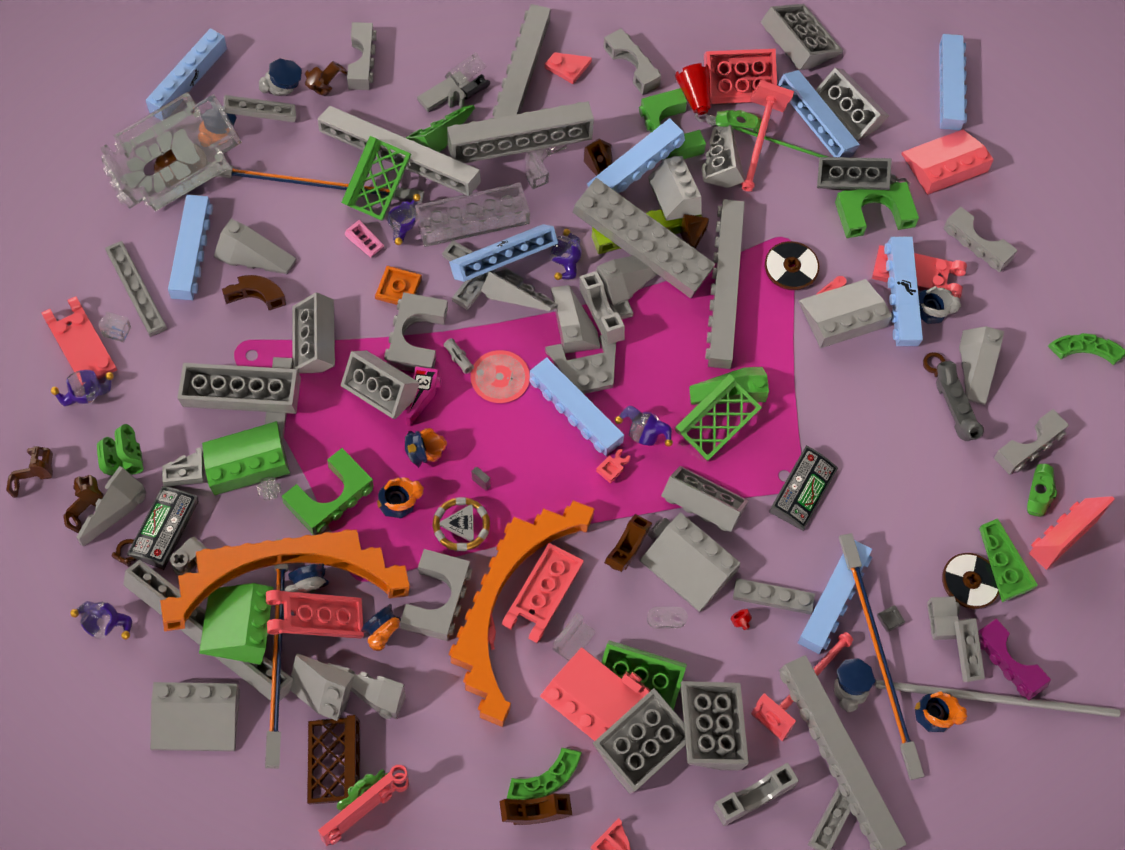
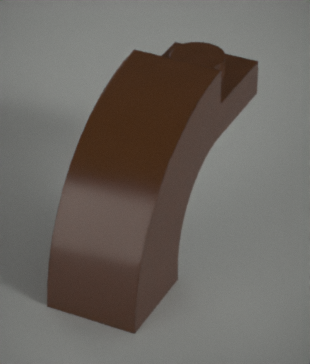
[222,275,286,311]
[604,514,652,572]
[499,793,573,825]

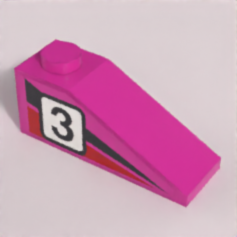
[406,366,441,426]

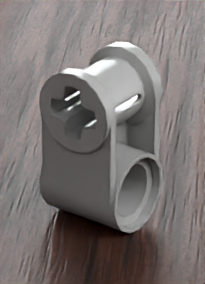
[170,537,207,575]

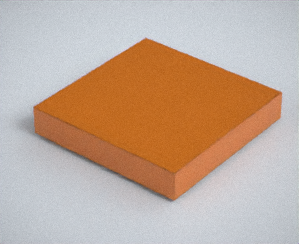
[375,266,422,305]

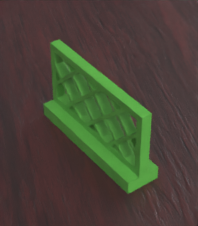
[341,136,412,221]
[675,374,762,461]

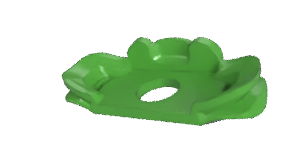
[715,110,762,133]
[1027,464,1057,517]
[337,769,388,812]

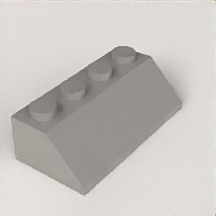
[815,68,889,141]
[648,156,702,221]
[292,292,335,373]
[341,350,420,419]
[661,466,749,532]

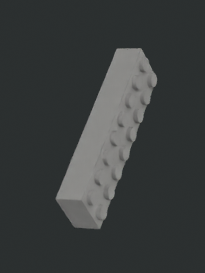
[447,101,594,163]
[572,178,715,298]

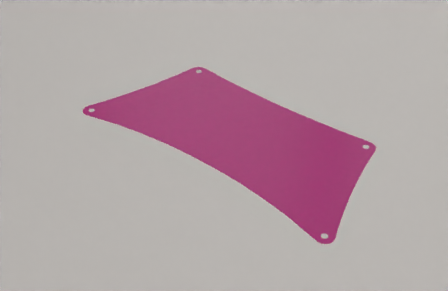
[234,237,801,582]

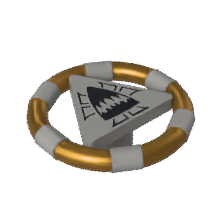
[433,497,490,551]

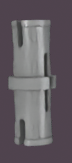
[444,338,474,374]

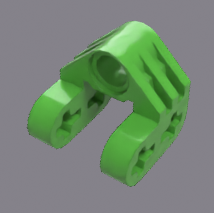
[97,424,144,476]

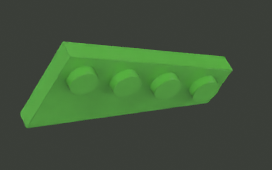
[979,518,1038,603]

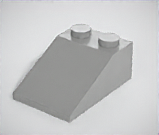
[290,653,354,721]

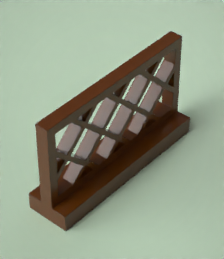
[307,715,360,805]

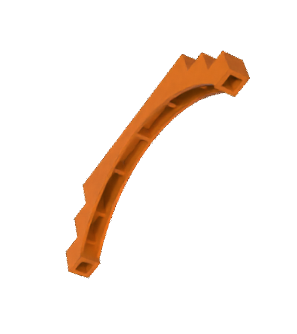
[449,500,594,727]
[160,529,410,632]

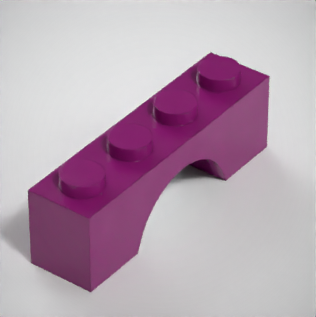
[978,618,1051,700]

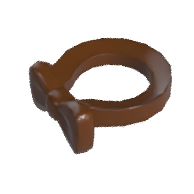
[923,352,945,378]
[112,539,136,567]

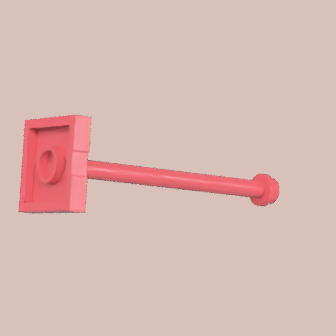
[741,80,794,192]
[751,632,853,741]

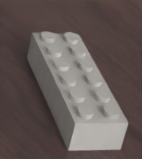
[177,363,301,414]

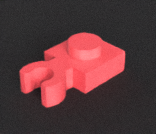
[596,449,630,484]
[621,672,651,697]

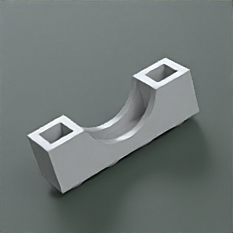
[347,22,377,90]
[603,28,661,95]
[943,206,1017,272]
[579,271,625,345]
[994,409,1069,475]
[713,763,799,826]

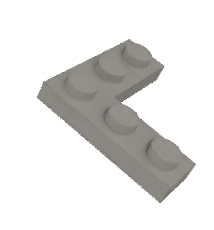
[442,240,498,310]

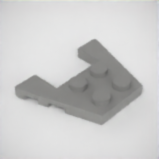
[545,335,616,394]

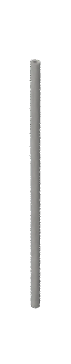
[875,680,1120,717]

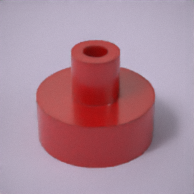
[730,609,752,630]

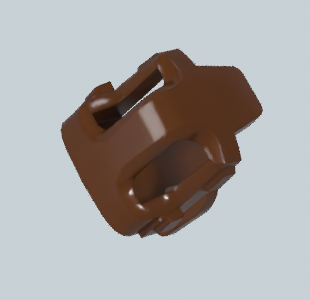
[305,61,348,96]
[6,446,53,498]
[63,475,104,533]

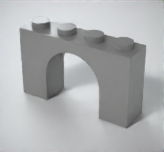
[385,292,448,372]
[400,549,473,641]

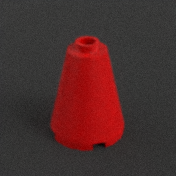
[675,63,711,115]

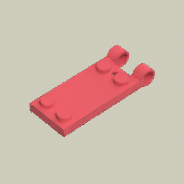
[872,245,967,298]
[41,296,117,387]
[502,543,584,644]
[266,590,364,639]
[318,765,409,846]

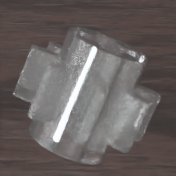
[257,477,282,500]

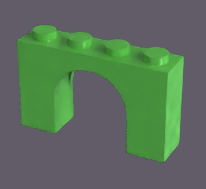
[639,88,706,160]
[835,182,919,238]
[282,448,374,535]

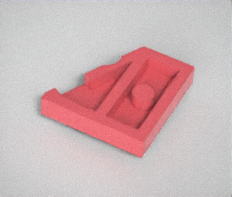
[544,52,592,84]
[590,818,631,850]

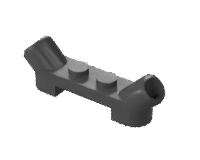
[936,361,984,441]

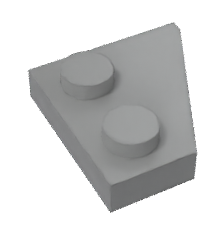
[162,447,203,486]

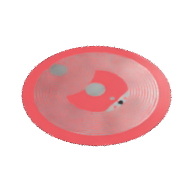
[471,350,530,403]

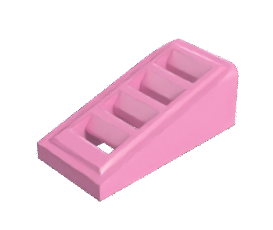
[345,220,384,258]

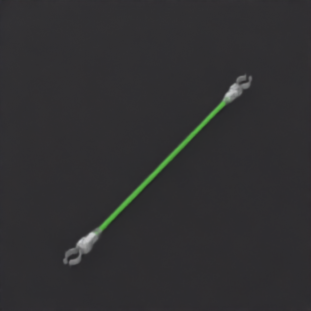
[694,113,911,187]

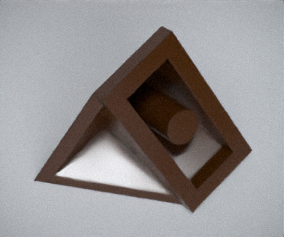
[584,139,612,176]
[680,214,709,249]

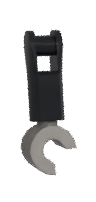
[448,74,490,107]

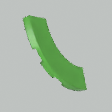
[1048,333,1125,365]
[507,748,582,800]

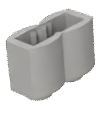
[927,597,960,640]

